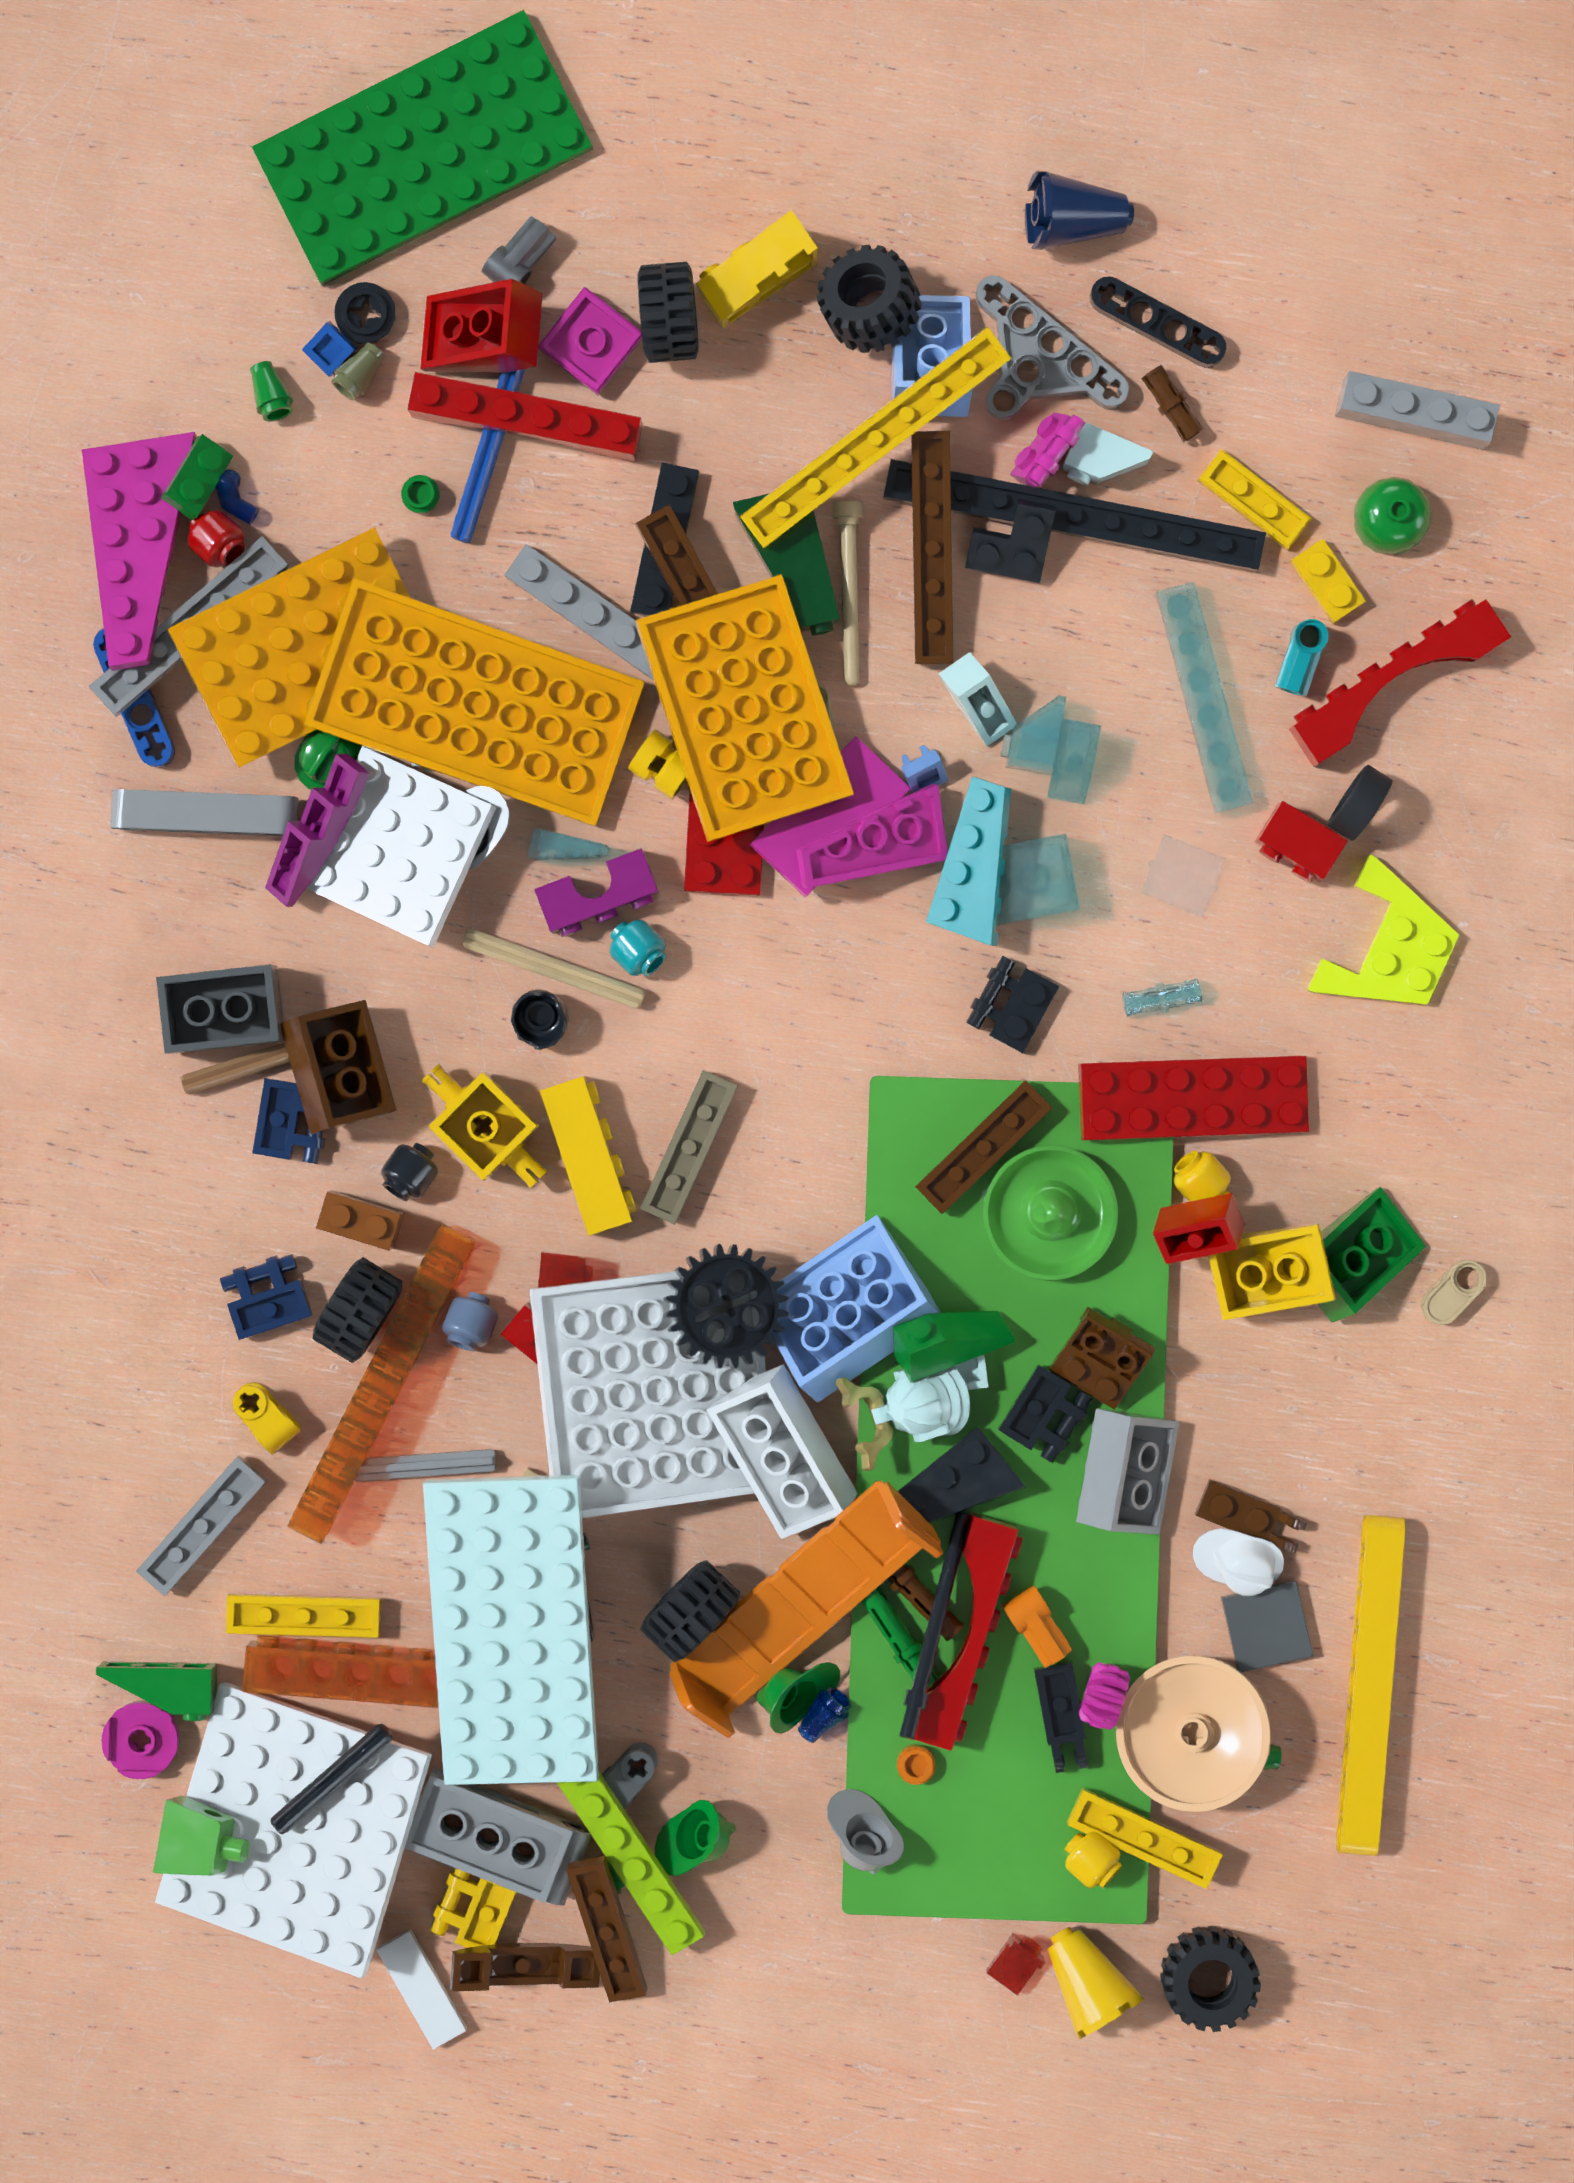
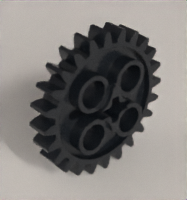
[663,1244,789,1369]

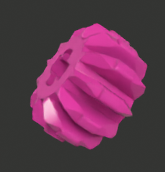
[1079,1662,1130,1730]

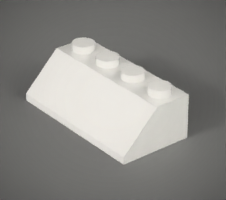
[707,1364,858,1539]

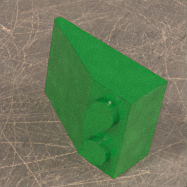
[1317,1187,1427,1323]

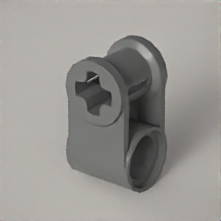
[601,1742,658,1810]

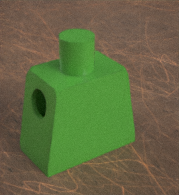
[153,1796,250,1876]

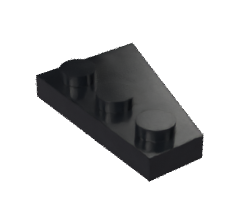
[898,1427,1027,1524]

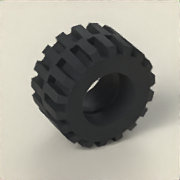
[817,245,922,353]
[637,261,699,363]
[313,1257,403,1363]
[640,1560,740,1662]
[1160,1926,1261,2032]

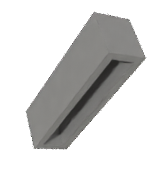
[1335,371,1500,450]

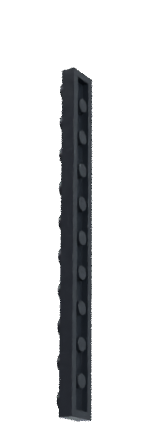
[883,459,1266,572]

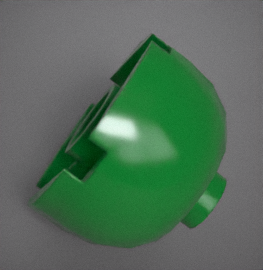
[1354,477,1432,554]

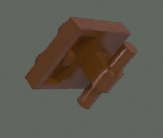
[1049,1306,1155,1410]

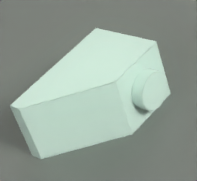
[1062,422,1153,486]
[939,652,1018,747]

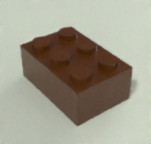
[280,1000,397,1134]

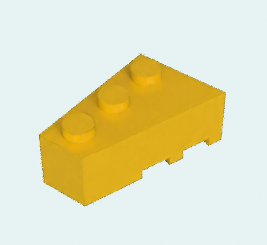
[696,209,818,328]

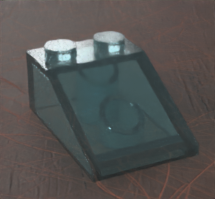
[996,834,1080,926]

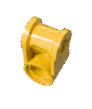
[232,1382,302,1455]

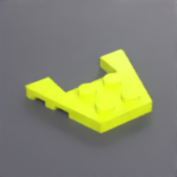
[1307,854,1459,1005]

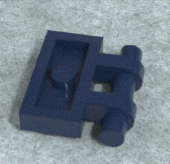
[252,1078,326,1164]
[220,1254,313,1340]

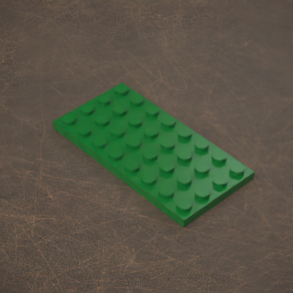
[252,10,593,286]

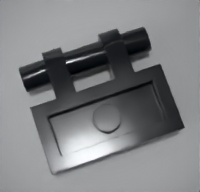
[966,956,1059,1054]
[998,1364,1093,1463]

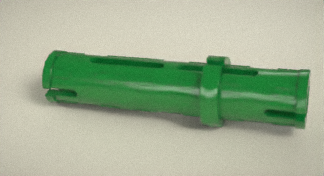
[861,1586,939,1686]

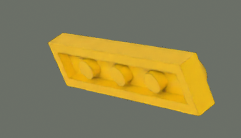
[226,1593,381,1638]
[1067,1788,1223,1889]

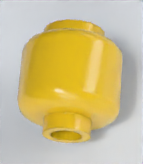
[1174,1150,1231,1202]
[1064,1832,1122,1889]

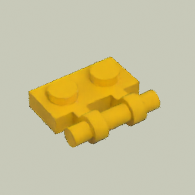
[431,1868,516,1948]

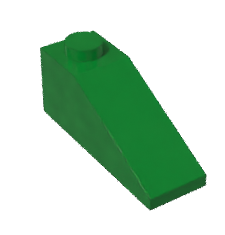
[893,1311,1015,1383]
[96,1661,217,1721]

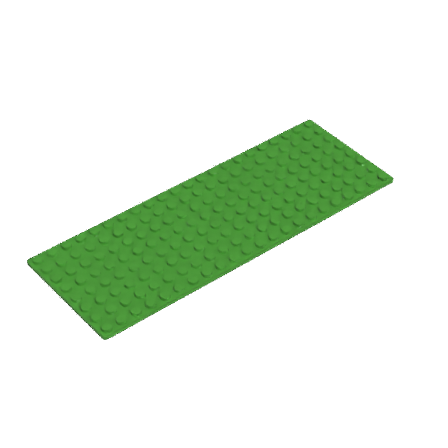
[842,1076,1174,1925]

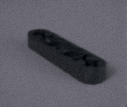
[1090,276,1227,368]

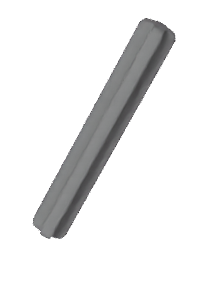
[345,1449,496,1482]

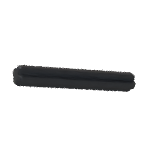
[270,1724,393,1834]

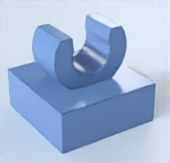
[901,745,949,793]

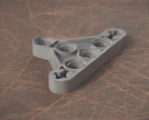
[976,275,1129,420]

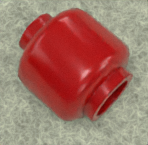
[188,510,245,568]

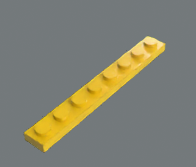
[740,327,1011,548]

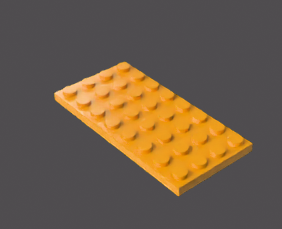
[304,578,645,827]

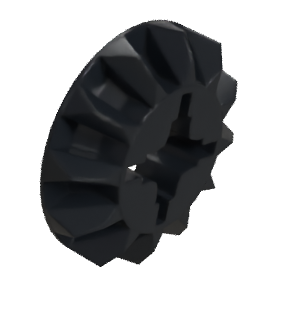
[334,282,396,345]

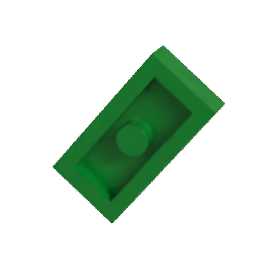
[161,434,233,520]

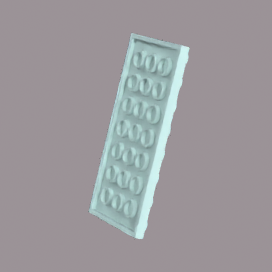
[423,1475,599,1785]

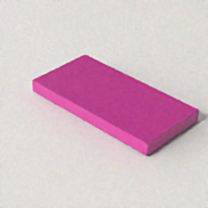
[750,736,911,898]

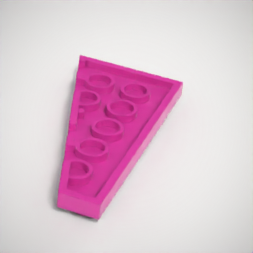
[82,432,197,671]

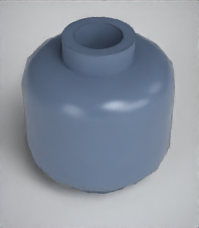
[442,1292,498,1352]

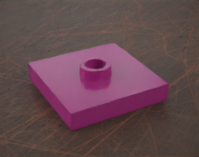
[538,286,642,396]

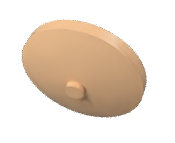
[1116,1655,1271,1812]

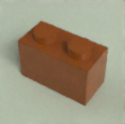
[316,1190,405,1251]

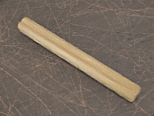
[463,928,645,1008]

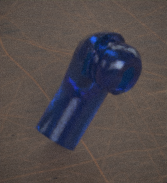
[215,469,259,525]

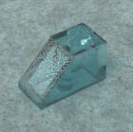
[1000,695,1066,775]
[1047,719,1101,805]

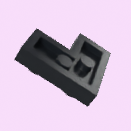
[965,499,1056,583]

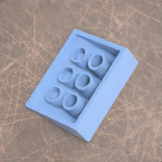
[771,1215,941,1402]

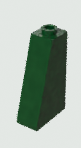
[733,493,840,636]

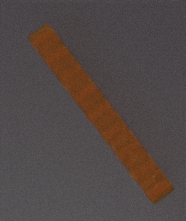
[287,1223,476,1545]

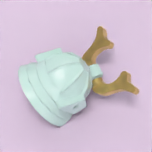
[836,1366,970,1471]

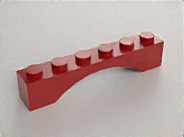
[407,372,643,462]
[1289,599,1511,767]
[914,1512,1023,1751]

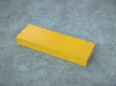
[1197,449,1312,550]

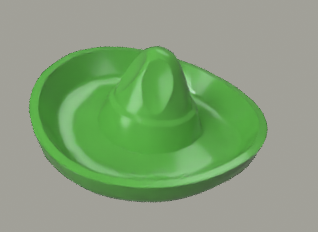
[983,1146,1118,1280]

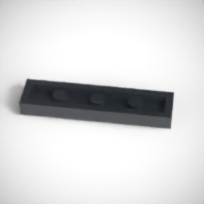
[630,462,699,617]

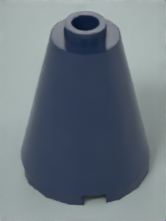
[1025,171,1134,250]

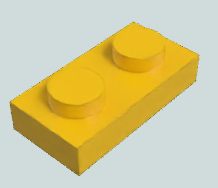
[1290,538,1366,624]

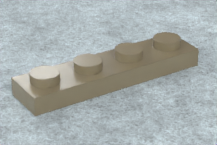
[640,1070,738,1225]

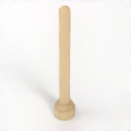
[833,501,863,686]

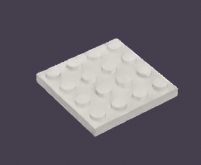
[307,746,497,947]

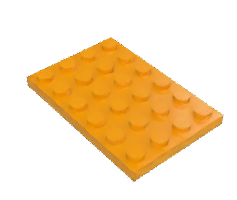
[167,527,410,768]
[635,574,854,842]

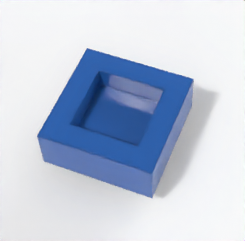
[302,321,358,377]

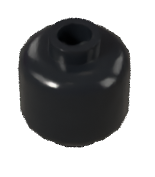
[381,1143,438,1201]

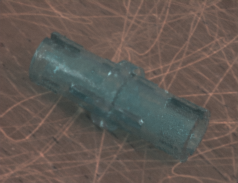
[1122,978,1202,1017]

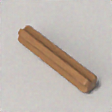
[181,1043,290,1094]

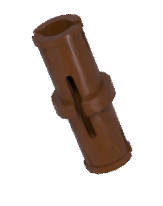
[1142,365,1204,443]

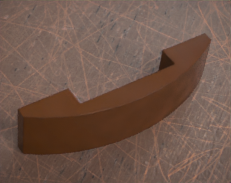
[450,1943,600,1992]

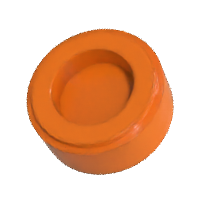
[897,1744,935,1785]

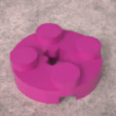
[101,1701,180,1779]

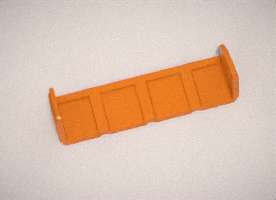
[669,1480,943,1738]

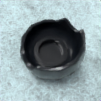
[511,989,569,1050]

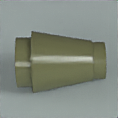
[331,342,385,401]

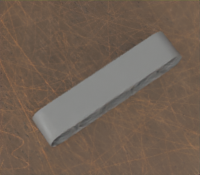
[110,789,299,836]

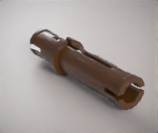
[887,1564,964,1641]

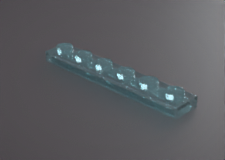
[1156,581,1253,814]

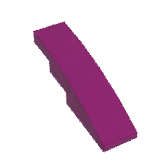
[265,754,370,907]

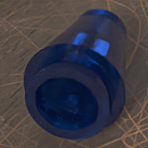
[798,1687,851,1743]

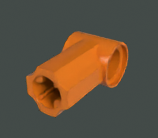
[1002,1585,1072,1668]

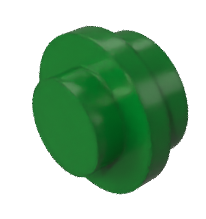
[401,475,440,514]

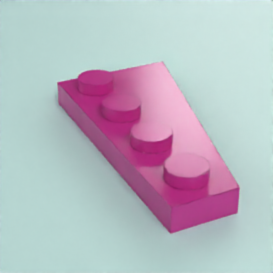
[796,784,948,888]

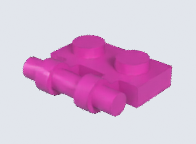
[1010,412,1086,487]

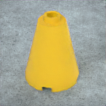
[1047,1926,1144,2040]

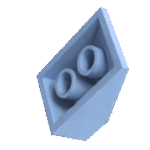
[891,295,972,417]

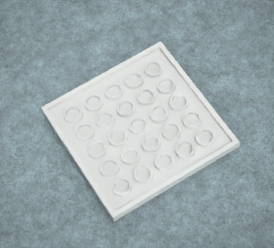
[529,1269,766,1518]
[155,1682,432,1978]

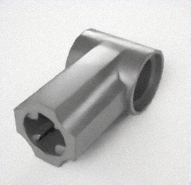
[481,216,557,284]

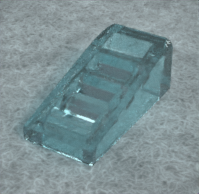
[527,828,610,860]

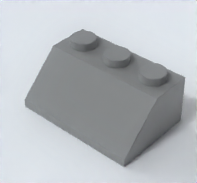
[1076,1408,1180,1534]

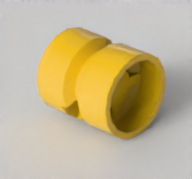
[628,729,687,799]

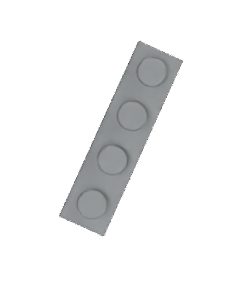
[136,1456,268,1596]

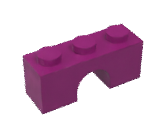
[534,848,659,937]

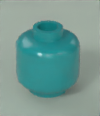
[609,920,666,976]

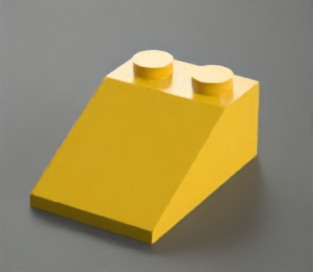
[1208,1224,1336,1320]

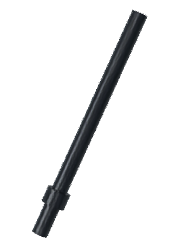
[899,1512,971,1740]

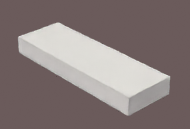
[376,1929,467,2049]

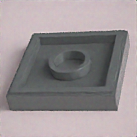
[1221,1580,1313,1672]

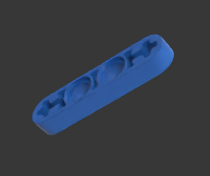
[93,628,175,768]

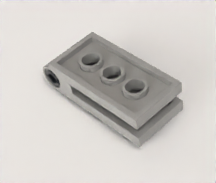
[405,1767,592,1906]

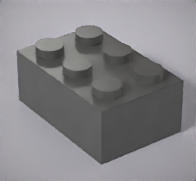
[156,964,284,1054]

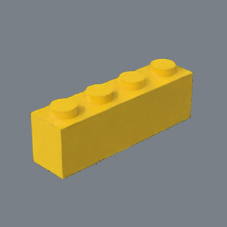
[540,1076,638,1236]

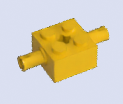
[422,1064,547,1189]

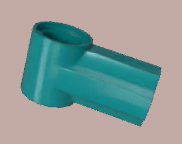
[1274,619,1329,697]

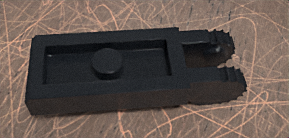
[1034,1661,1088,1773]

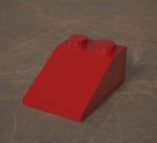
[420,278,543,372]

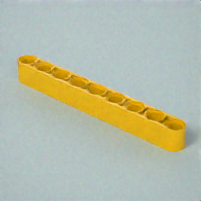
[1336,1514,1405,1856]

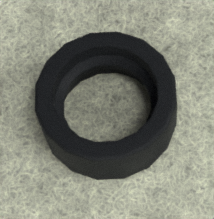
[1328,765,1393,841]

